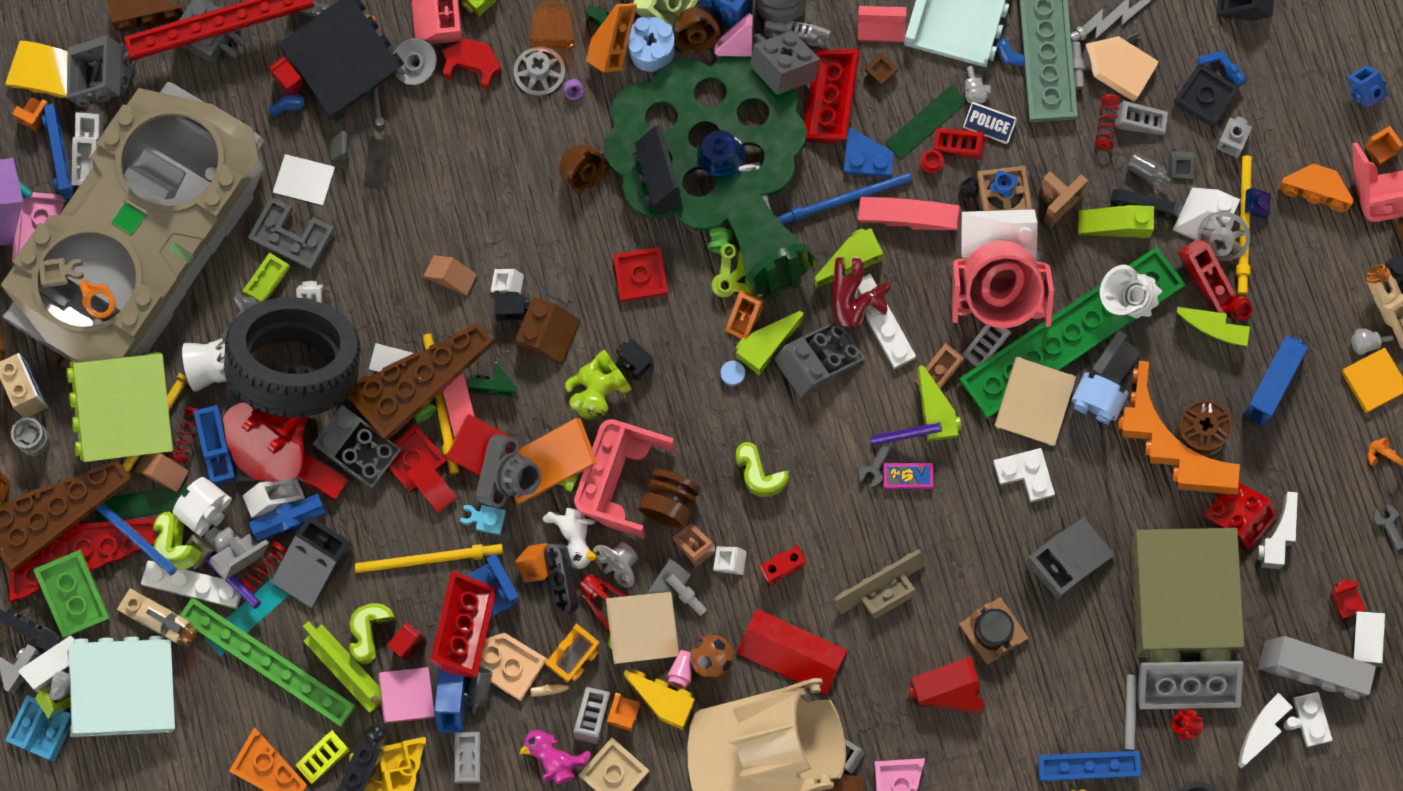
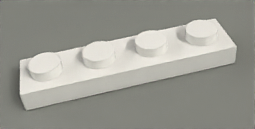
[854,274,916,370]
[141,560,241,609]

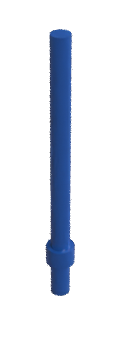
[776,173,912,224]
[96,503,177,576]

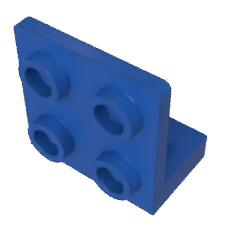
[698,0,753,27]
[466,554,521,618]

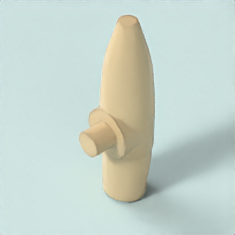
[530,684,569,697]

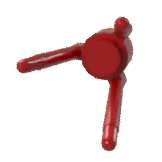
[579,574,630,631]

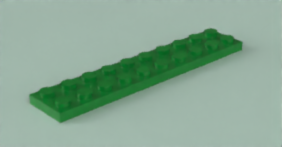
[959,247,1186,420]

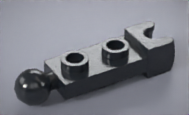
[0,609,64,651]
[336,724,387,791]

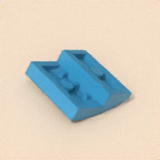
[5,695,71,762]

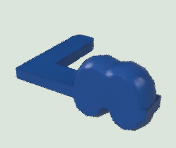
[1197,51,1246,87]

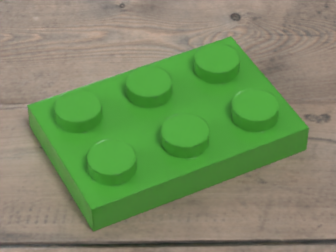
[33,549,110,638]

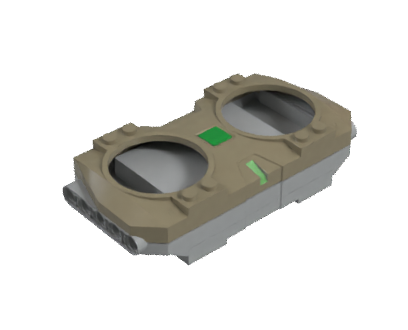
[1,82,264,362]

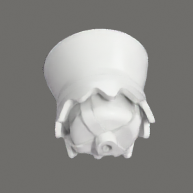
[1100,265,1162,319]
[182,338,227,392]

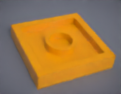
[1341,348,1403,413]

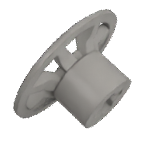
[514,47,565,96]
[1197,211,1250,261]
[593,542,638,588]

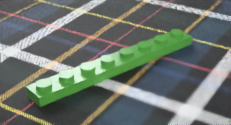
[179,597,356,727]

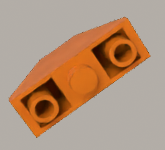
[1278,164,1353,212]

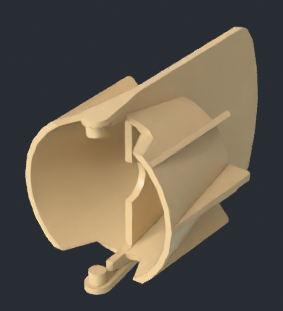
[688,678,846,791]

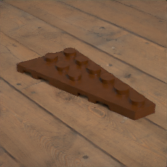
[347,323,496,441]
[0,460,133,572]

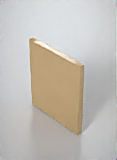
[994,357,1076,446]
[606,592,679,664]

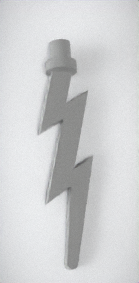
[1071,0,1151,43]

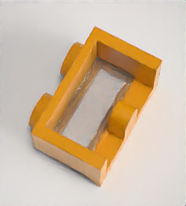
[544,623,600,683]

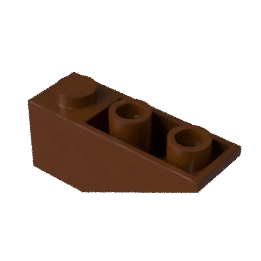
[107,0,184,32]

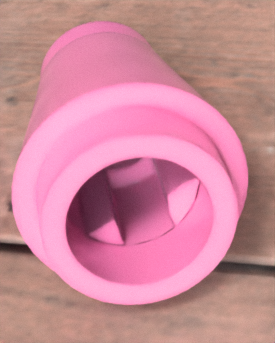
[667,650,692,690]

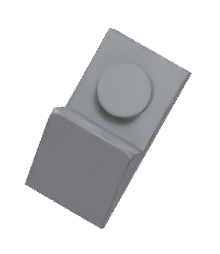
[0,644,42,695]

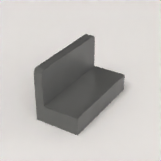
[124,150,186,200]
[1090,330,1141,385]

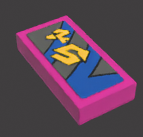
[883,463,933,489]

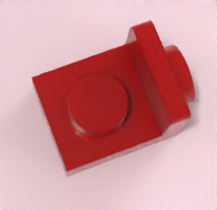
[1330,579,1366,620]

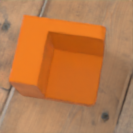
[12,98,49,133]
[1365,126,1403,166]
[514,543,548,583]
[607,693,640,732]

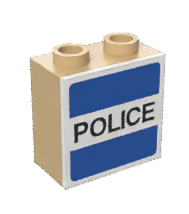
[0,353,49,418]

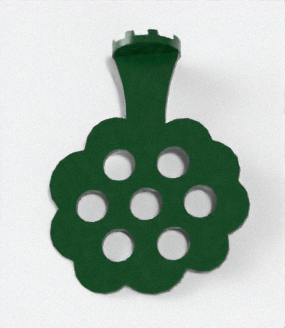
[604,56,817,298]

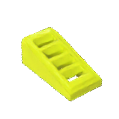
[295,731,350,784]

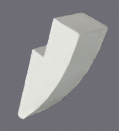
[1238,693,1293,768]

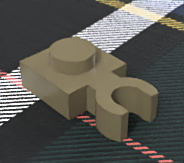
[39,258,85,288]

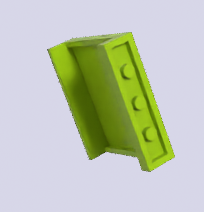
[67,352,173,462]

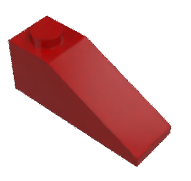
[1177,239,1237,313]

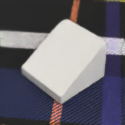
[490,269,524,295]
[713,546,746,575]

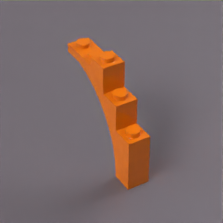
[1118,361,1240,495]

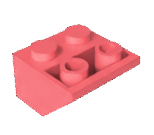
[412,0,463,45]

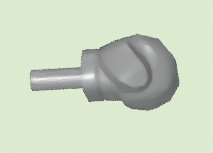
[965,66,991,104]
[1351,329,1393,355]
[204,527,234,553]
[49,671,70,700]

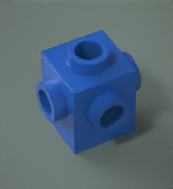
[1347,65,1388,108]

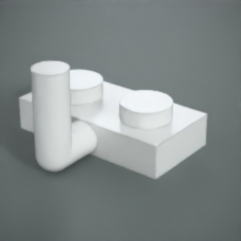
[1283,692,1332,748]

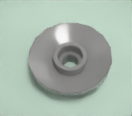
[393,38,437,85]

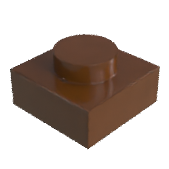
[864,53,898,87]

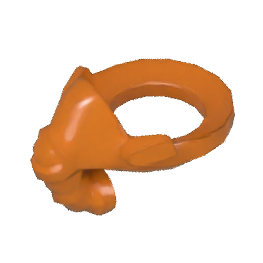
[80,280,116,318]
[1367,438,1403,467]

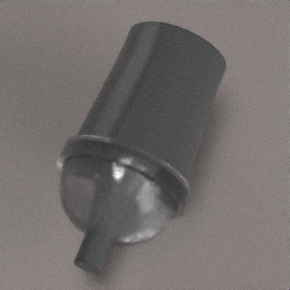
[1127,152,1172,185]
[465,666,493,713]

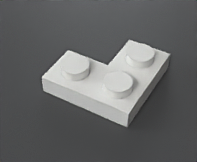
[993,448,1055,503]

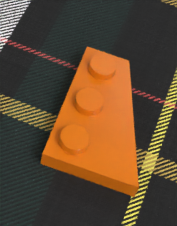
[229,727,308,791]

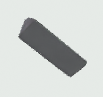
[646,559,691,602]

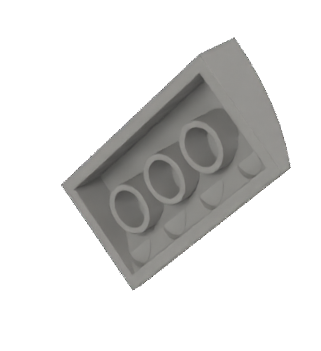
[1137,661,1243,709]

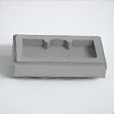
[455,732,481,784]

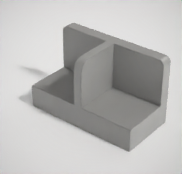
[210,534,269,580]

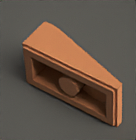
[915,343,966,389]

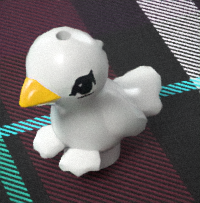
[543,508,598,569]

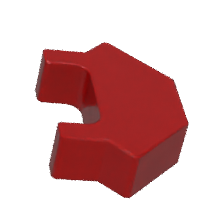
[442,39,502,90]

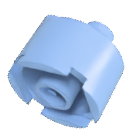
[627,17,675,72]
[1072,373,1129,425]

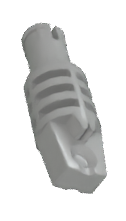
[764,20,831,47]

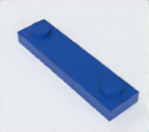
[42,104,73,200]
[1038,751,1141,782]

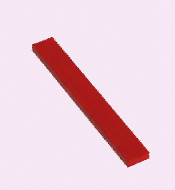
[124,0,315,61]

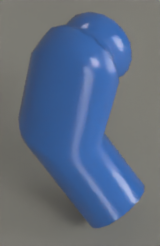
[995,38,1025,66]
[269,94,304,117]

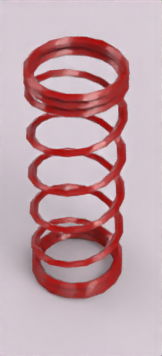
[1095,94,1120,150]
[169,407,199,463]
[239,541,287,593]

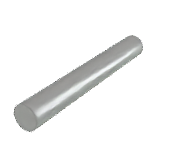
[1125,675,1137,751]

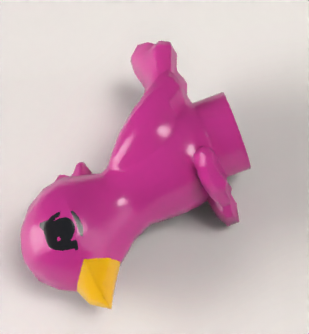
[520,730,591,784]

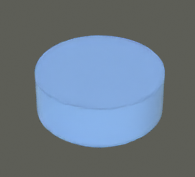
[721,361,745,386]

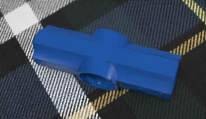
[249,494,326,543]

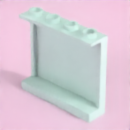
[904,0,1009,67]
[67,636,175,737]

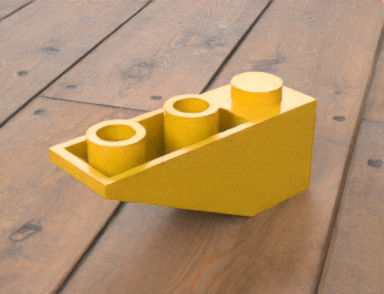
[624,669,695,730]

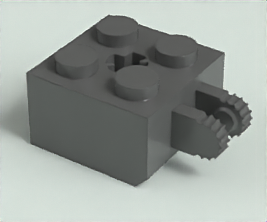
[179,0,246,64]
[751,29,820,95]

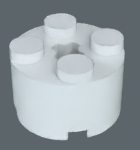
[173,477,232,537]

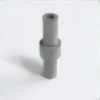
[1071,42,1085,90]
[666,574,707,616]

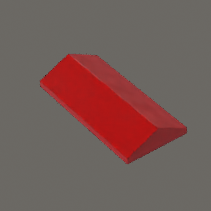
[804,49,860,144]
[430,570,497,678]
[736,609,847,696]

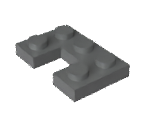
[248,197,335,271]

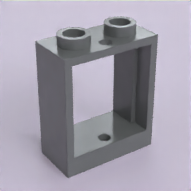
[66,35,121,107]

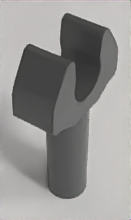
[859,444,892,489]
[1373,504,1403,551]

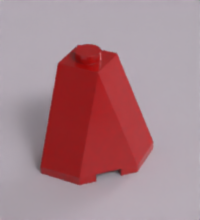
[908,656,985,714]

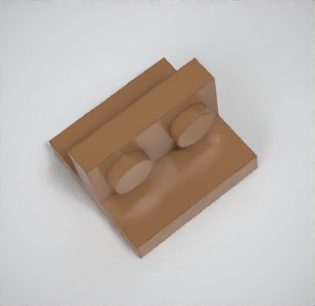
[1039,172,1088,228]

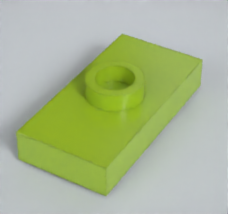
[242,253,290,302]

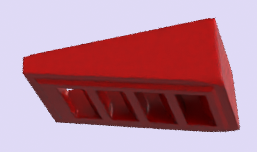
[933,128,986,160]

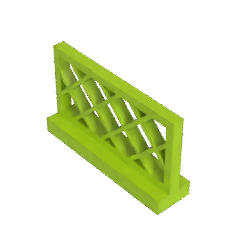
[303,621,382,714]

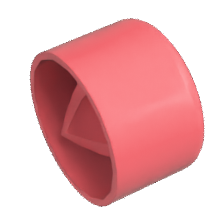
[962,240,1044,328]

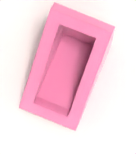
[715,13,753,57]

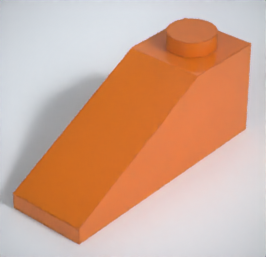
[586,3,637,73]

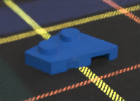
[844,128,894,178]

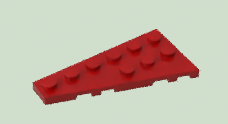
[9,518,158,603]

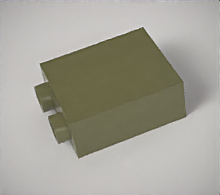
[1131,528,1244,663]

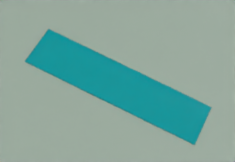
[205,578,290,657]

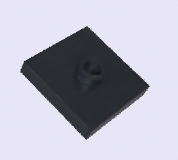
[1173,64,1240,128]

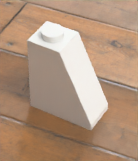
[19,635,81,693]

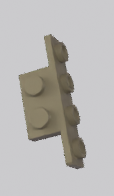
[834,549,926,619]

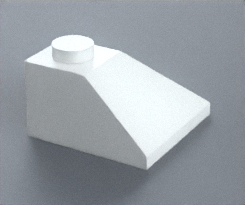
[1173,188,1240,242]

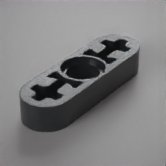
[1110,189,1181,220]
[544,543,578,615]

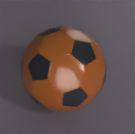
[690,634,734,679]

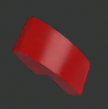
[296,453,348,501]
[406,457,457,514]

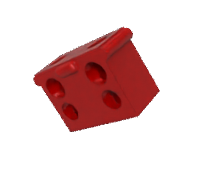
[269,56,304,95]
[759,545,807,586]
[387,622,426,661]

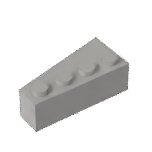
[1258,636,1376,699]

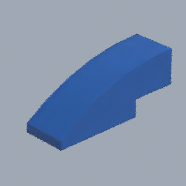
[194,405,237,486]

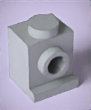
[1216,117,1252,158]

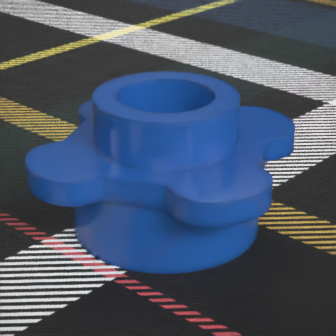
[990,170,1018,198]

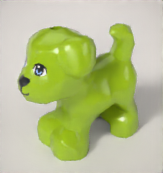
[565,349,632,420]

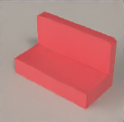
[857,6,906,43]

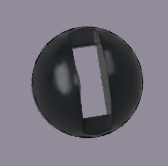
[959,176,979,197]

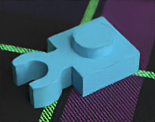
[460,505,506,536]

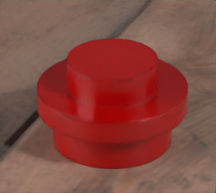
[920,150,944,174]
[1229,296,1253,320]

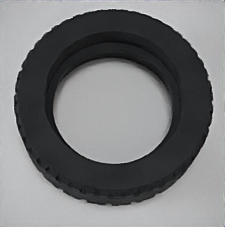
[224,297,360,418]

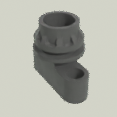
[476,434,541,508]

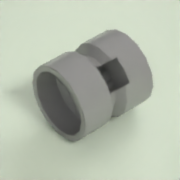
[11,417,50,456]

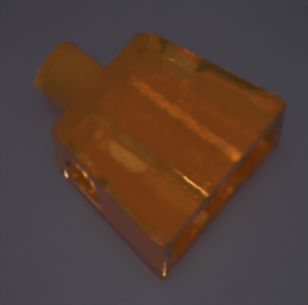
[529,0,575,48]

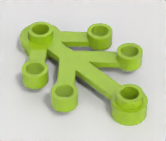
[712,244,763,298]

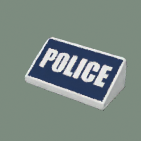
[963,102,1017,145]

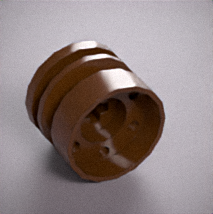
[1174,400,1232,458]
[637,469,701,529]

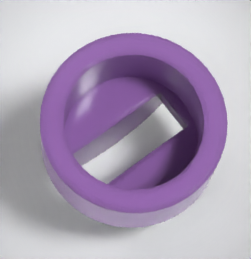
[564,79,584,100]

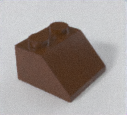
[515,296,580,364]

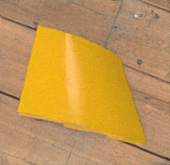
[5,41,68,98]
[349,737,426,791]

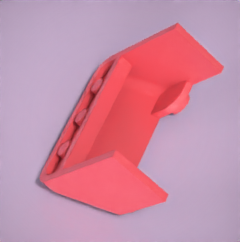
[1353,143,1403,222]
[952,259,1054,327]
[574,419,676,539]

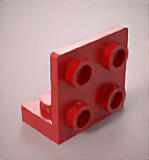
[1204,482,1279,552]

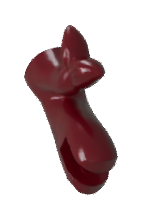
[833,257,891,326]

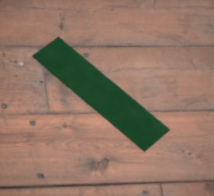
[885,86,967,159]
[96,484,188,522]

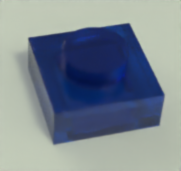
[1245,188,1271,218]

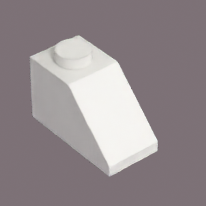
[243,478,305,518]

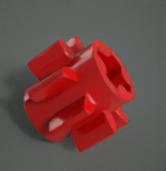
[1172,709,1203,741]

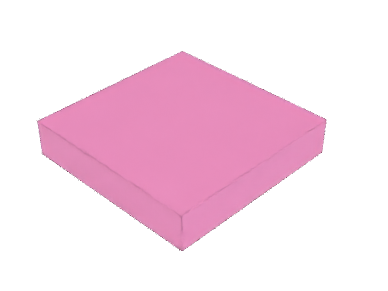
[378,667,435,724]

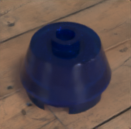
[697,130,745,178]

